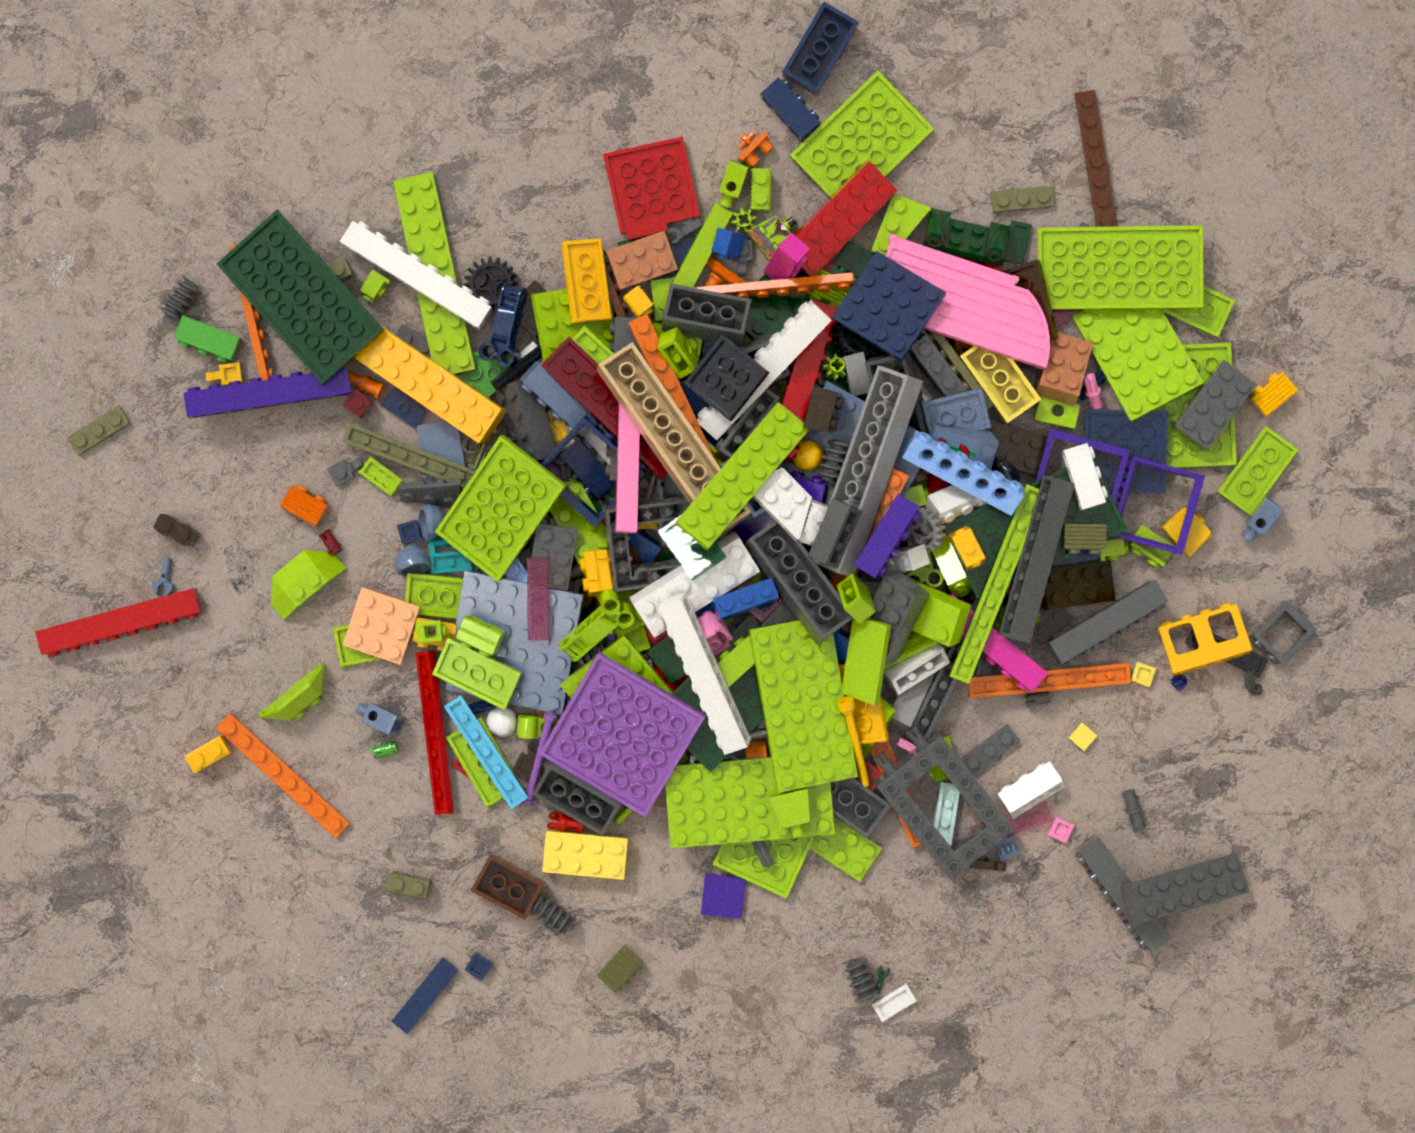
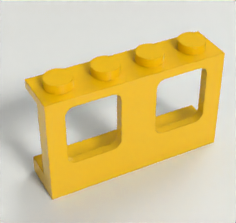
[1157,603,1252,677]

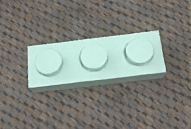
[933,782,960,846]

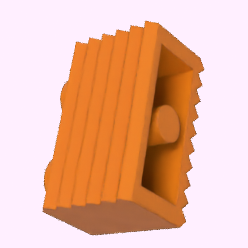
[280,484,329,527]

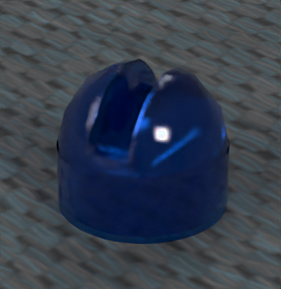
[1169,674,1187,692]

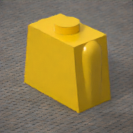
[1160,507,1211,558]
[948,526,985,572]

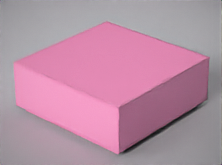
[896,737,916,752]
[1047,817,1075,844]

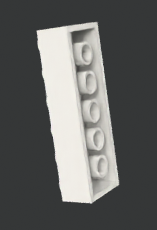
[629,532,760,638]

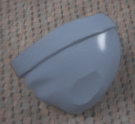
[418,504,446,541]
[394,544,431,576]

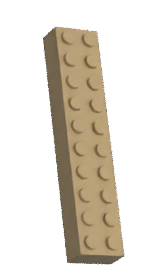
[597,342,751,536]

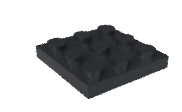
[684,334,770,422]

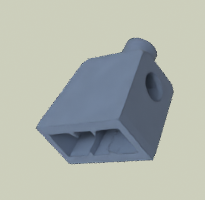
[1242,495,1284,542]
[355,702,407,736]

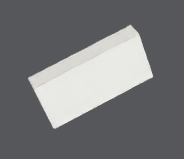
[872,983,917,1022]

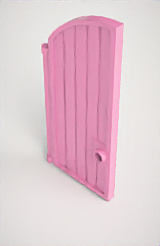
[886,234,1050,370]

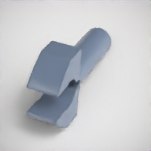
[152,558,174,596]

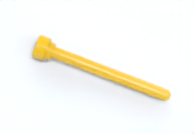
[837,697,870,787]

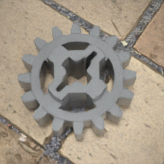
[907,507,946,553]

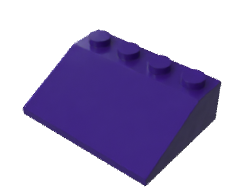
[854,494,922,580]

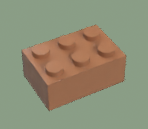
[607,231,678,291]
[1036,332,1093,406]

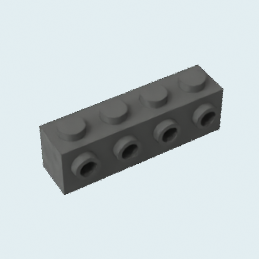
[714,389,780,463]

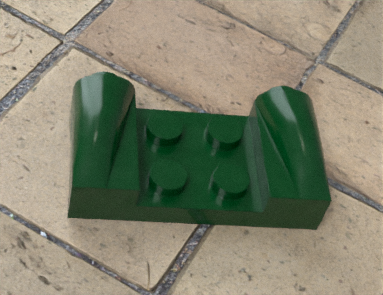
[923,208,1011,266]

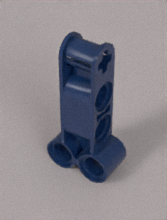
[478,283,527,366]

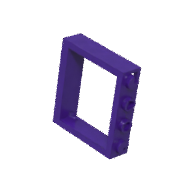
[1035,429,1130,503]
[1115,456,1205,555]

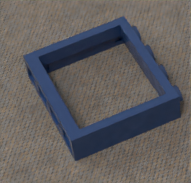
[541,415,647,527]

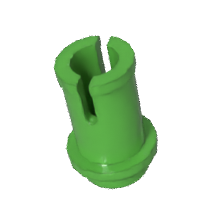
[372,740,399,759]

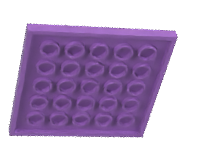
[539,651,706,817]

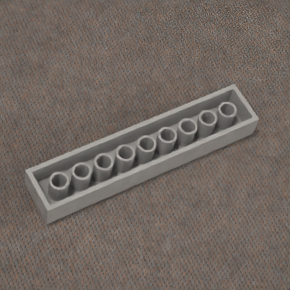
[812,365,923,576]

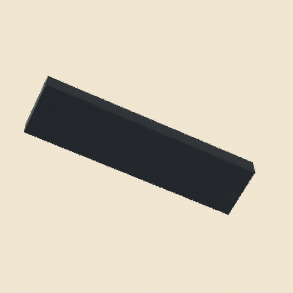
[1185,628,1268,678]

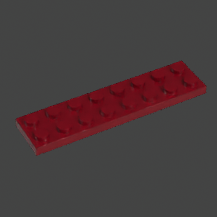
[541,337,668,480]

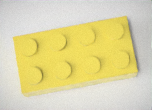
[959,346,1041,424]
[542,829,628,880]

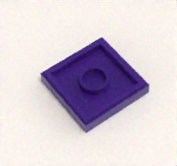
[701,873,746,919]

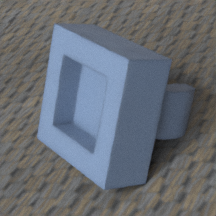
[995,835,1020,861]

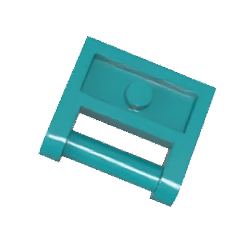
[428,538,473,574]

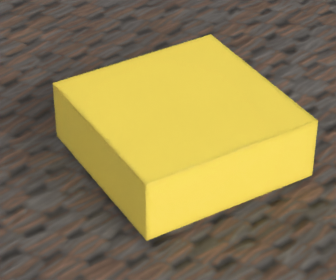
[1131,661,1157,688]
[1068,722,1097,751]

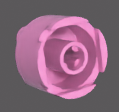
[697,611,733,657]

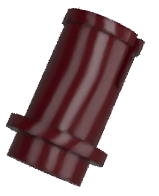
[319,529,343,556]

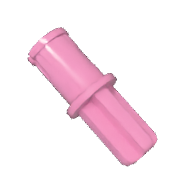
[1083,373,1103,410]

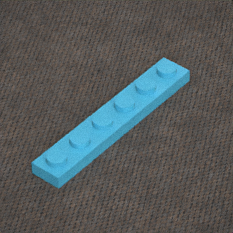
[444,695,528,809]

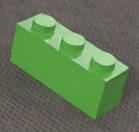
[174,315,242,363]

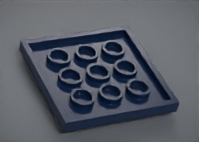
[832,251,946,362]
[1084,409,1168,493]

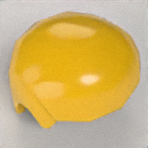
[791,440,825,472]

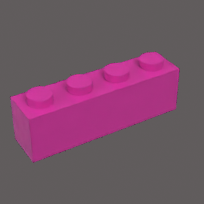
[763,233,810,280]

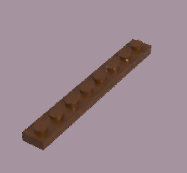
[1074,90,1117,227]

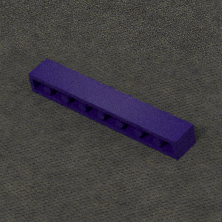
[183,368,352,419]

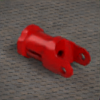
[547,812,583,833]

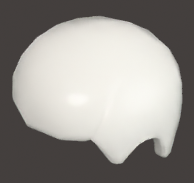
[486,707,518,738]

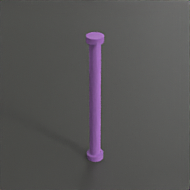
[523,712,557,805]

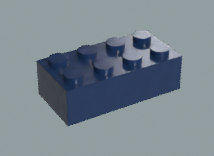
[782,2,859,96]

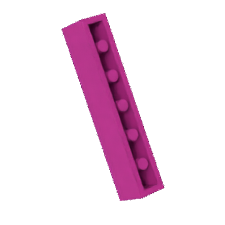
[950,594,1048,692]

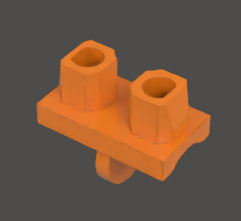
[737,131,773,168]

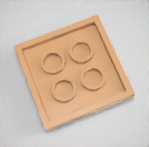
[343,587,421,665]

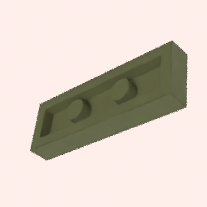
[991,186,1054,213]
[67,406,130,455]

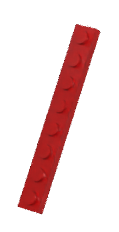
[415,650,454,815]

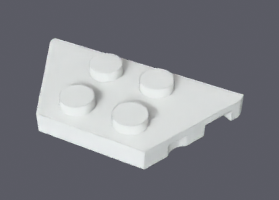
[753,468,812,541]

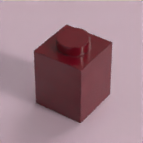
[343,389,374,419]

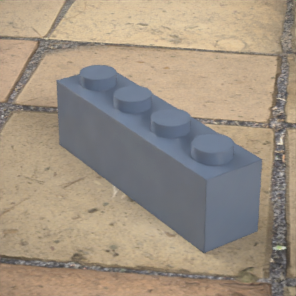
[520,361,592,436]

